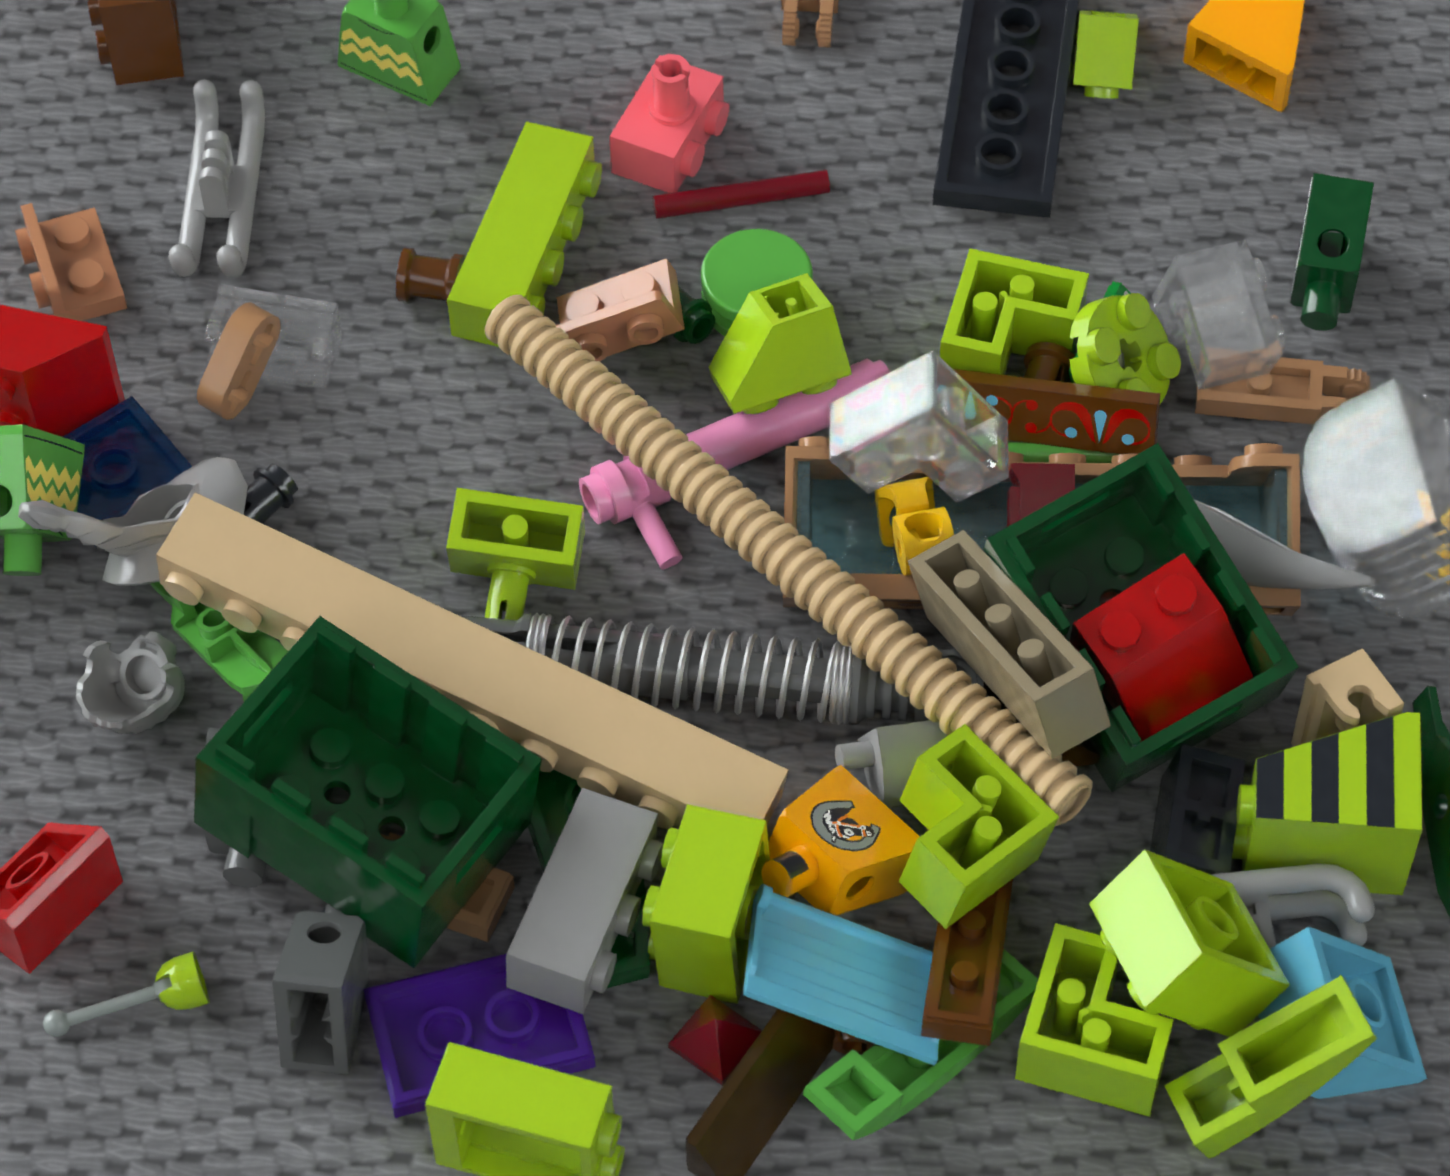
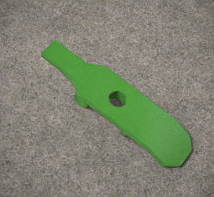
[150,581,288,696]

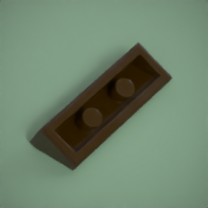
[686,1008,835,1176]

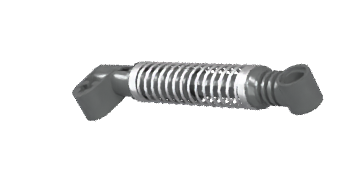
[459,613,984,725]

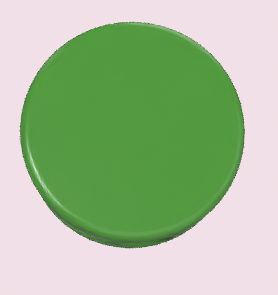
[701,229,813,336]

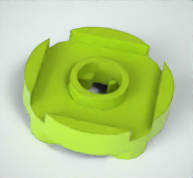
[1069,293,1181,404]

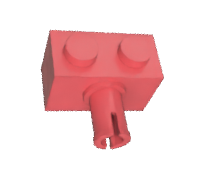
[609,54,729,193]

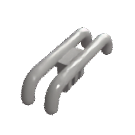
[169,79,265,278]
[1117,864,1375,972]

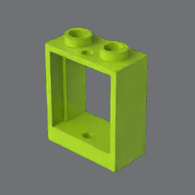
[425,1042,625,1176]

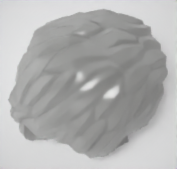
[76,632,185,735]

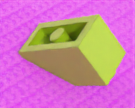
[1073,10,1139,99]

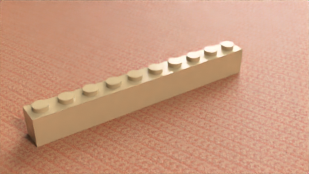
[156,492,788,829]

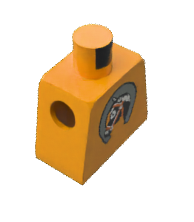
[761,765,920,916]

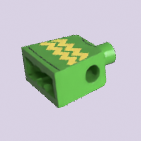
[338,0,461,106]
[0,424,85,576]

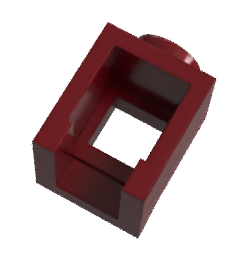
[1007,463,1075,527]

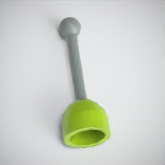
[43,951,210,1037]

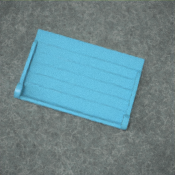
[743,884,940,1065]

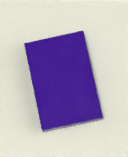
[363,954,596,1118]

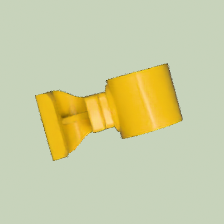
[875,476,954,576]

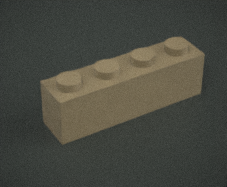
[908,530,1111,759]

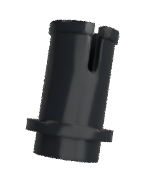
[244,464,298,524]

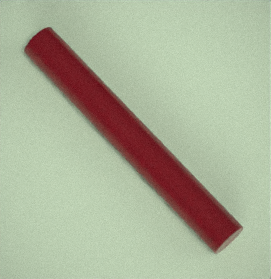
[652,170,830,219]

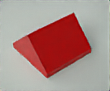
[0,822,123,974]

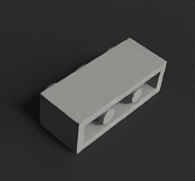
[506,788,664,1014]

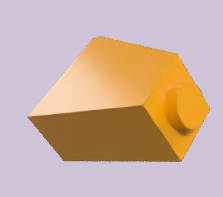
[1183,0,1305,113]

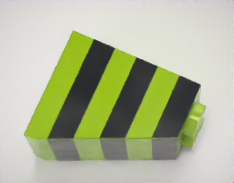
[1232,712,1422,895]

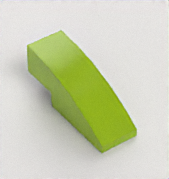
[1164,975,1377,1159]

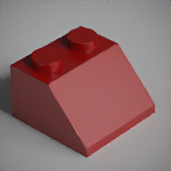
[0,305,125,436]
[1069,553,1254,742]

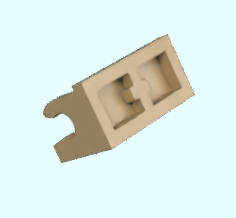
[1291,648,1404,747]

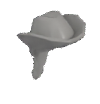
[18,457,248,586]

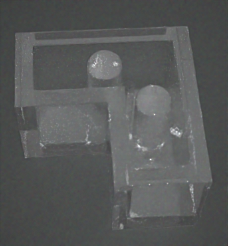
[1152,239,1285,390]
[829,351,1009,502]

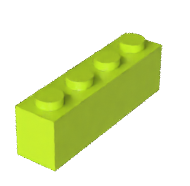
[447,121,602,347]

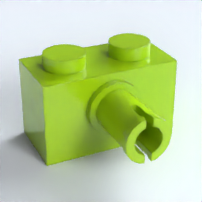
[446,488,585,620]

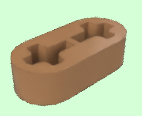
[197,302,281,420]

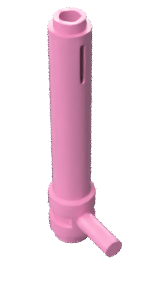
[579,359,895,570]

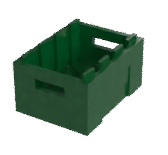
[983,443,1299,792]
[194,616,542,968]

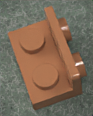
[15,203,127,321]
[556,258,685,361]

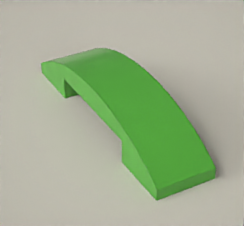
[803,949,1038,1141]

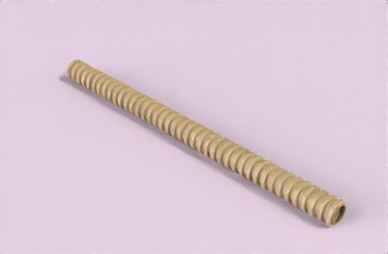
[485,295,1092,826]

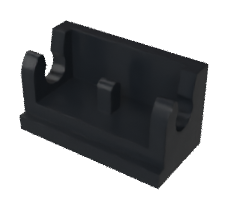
[1150,743,1246,874]

